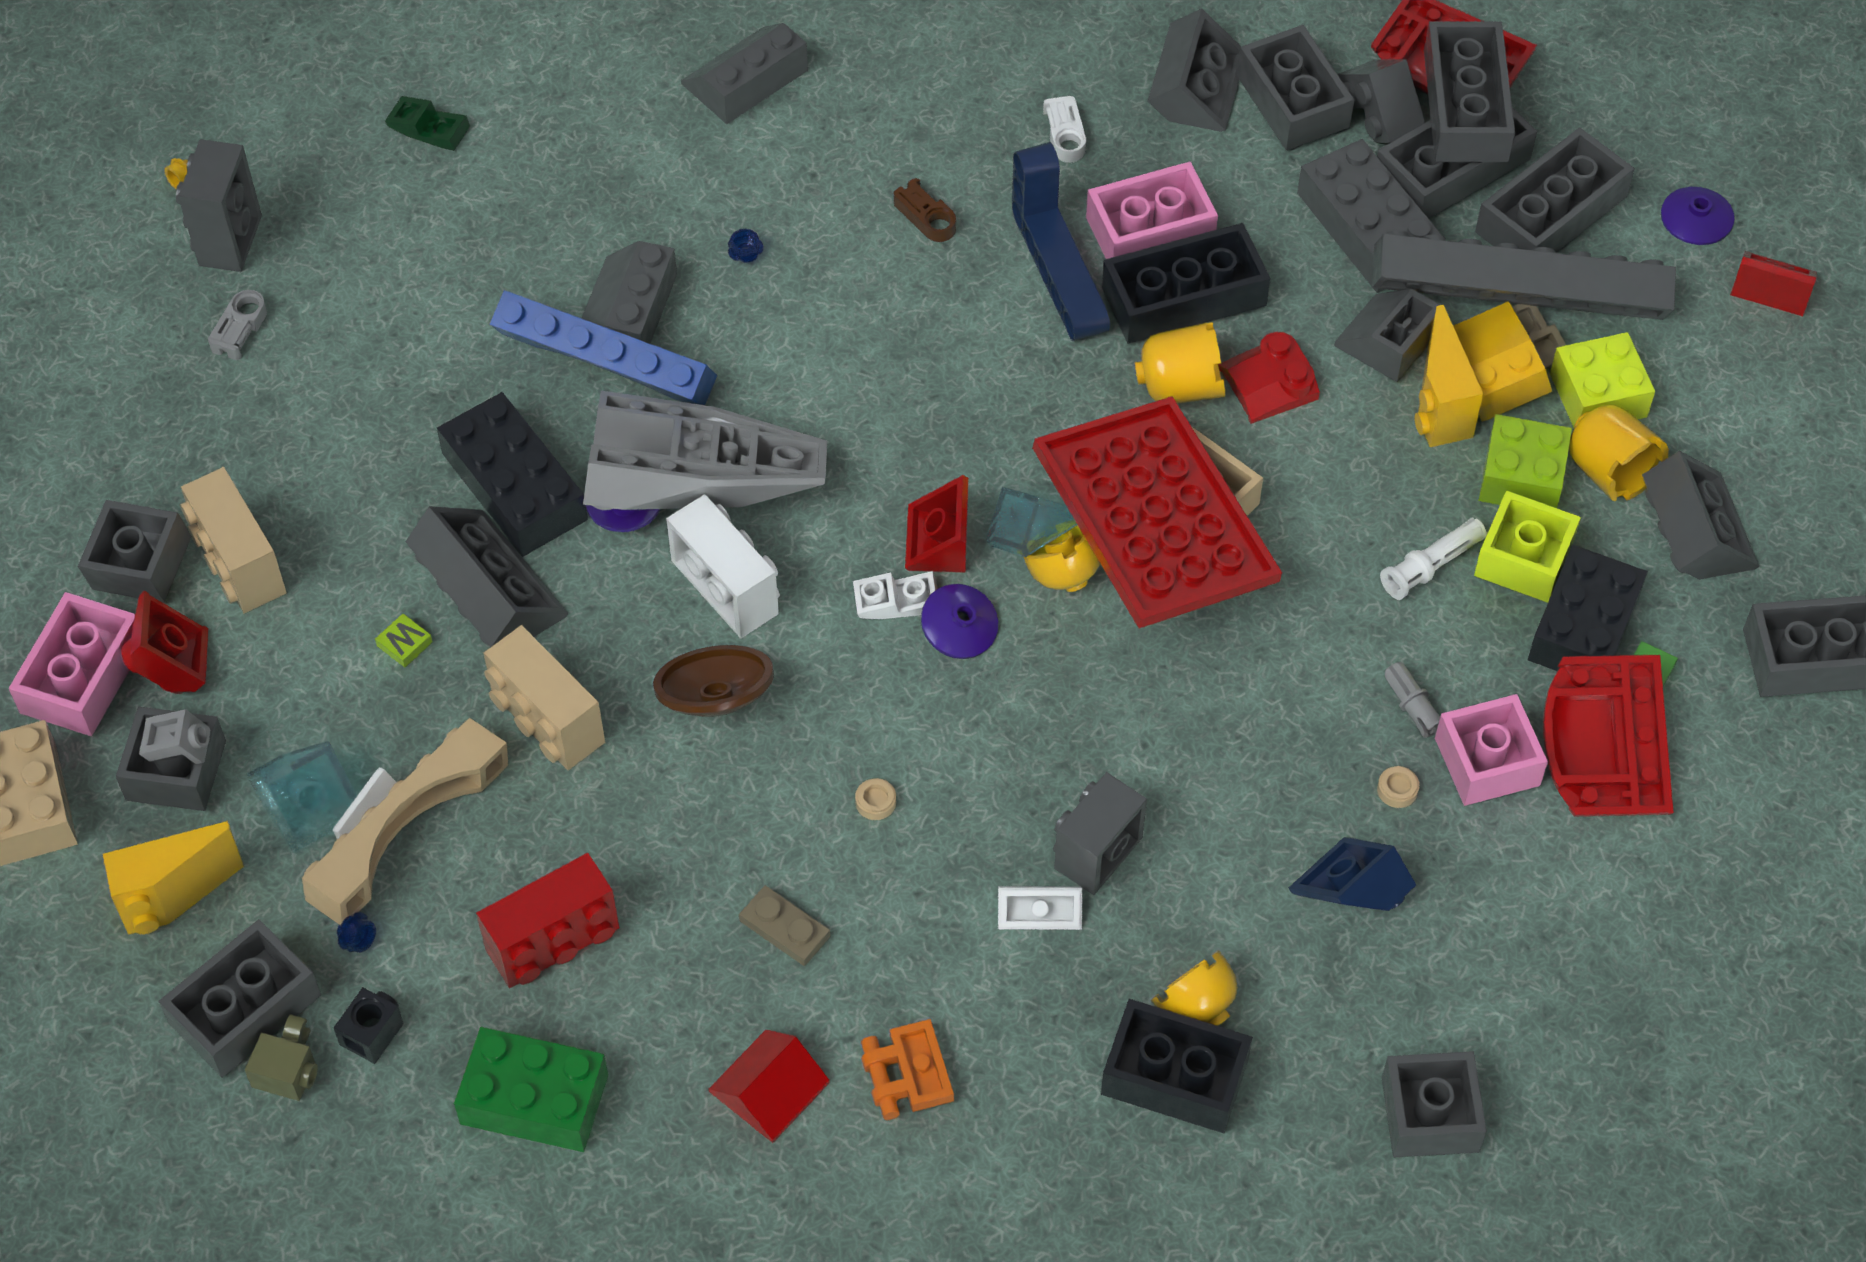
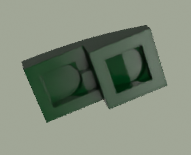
[385,96,471,151]

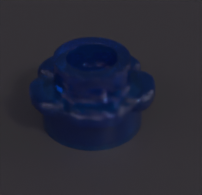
[728,229,764,263]
[337,912,376,953]

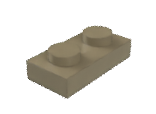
[739,885,831,967]

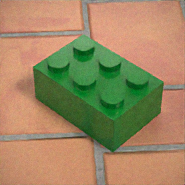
[454,1027,608,1152]

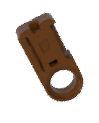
[894,178,956,242]

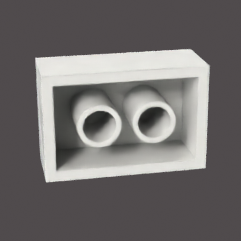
[666,494,780,638]

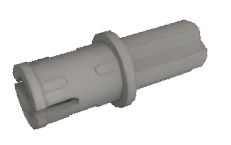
[1385,662,1440,738]

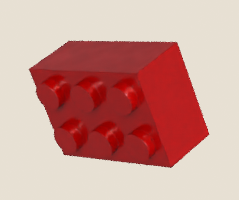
[476,852,619,989]

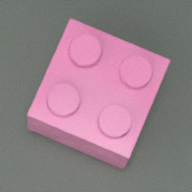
[1435,694,1548,806]

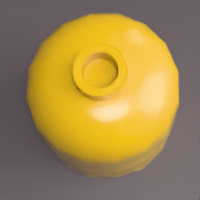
[1134,322,1225,403]
[1569,405,1669,501]

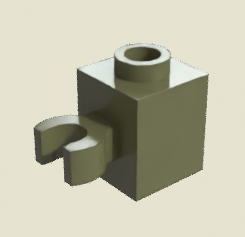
[245,1014,318,1101]

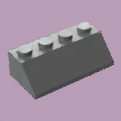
[405,506,568,647]

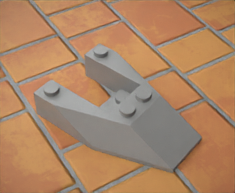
[583,391,827,510]

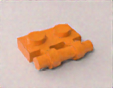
[861,1019,954,1120]

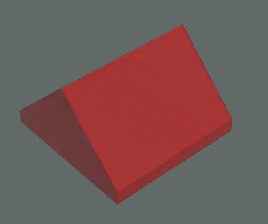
[1730,251,1817,316]
[905,475,969,573]
[708,1030,830,1143]

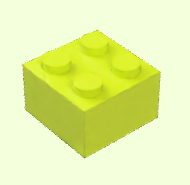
[1550,332,1655,427]
[1474,490,1581,603]

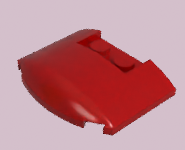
[1371,0,1537,94]
[1543,655,1674,817]

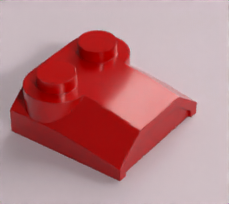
[1218,332,1320,424]
[121,590,209,694]

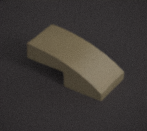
[1512,304,1566,369]

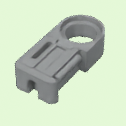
[208,290,267,360]

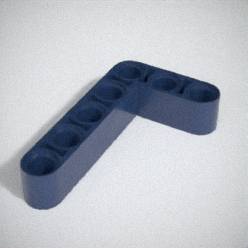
[1012,142,1110,341]

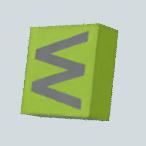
[375,614,433,668]

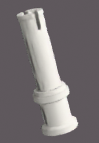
[1380,517,1487,600]

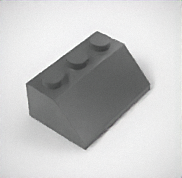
[1148,8,1241,132]
[681,23,808,124]
[582,241,677,344]
[1642,451,1760,580]

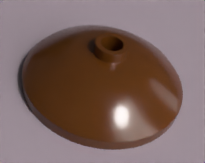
[653,645,774,717]

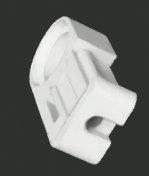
[1043,96,1086,163]

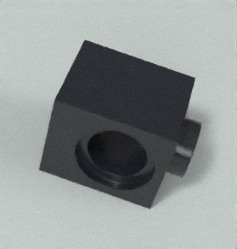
[333,987,404,1064]

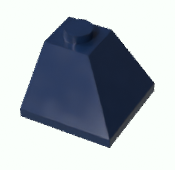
[1289,837,1416,911]

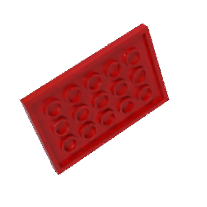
[1032,396,1282,629]

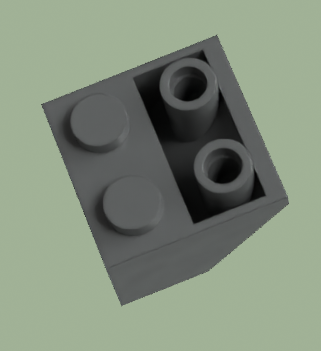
[1334,289,1440,382]

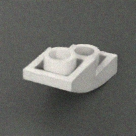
[853,571,938,619]

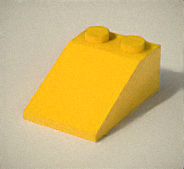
[1453,301,1552,422]
[1415,305,1483,447]
[103,821,244,935]

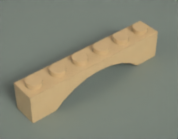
[302,718,508,927]

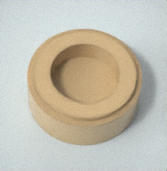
[1377,766,1419,808]
[855,778,896,820]

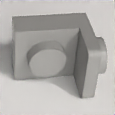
[139,709,210,764]

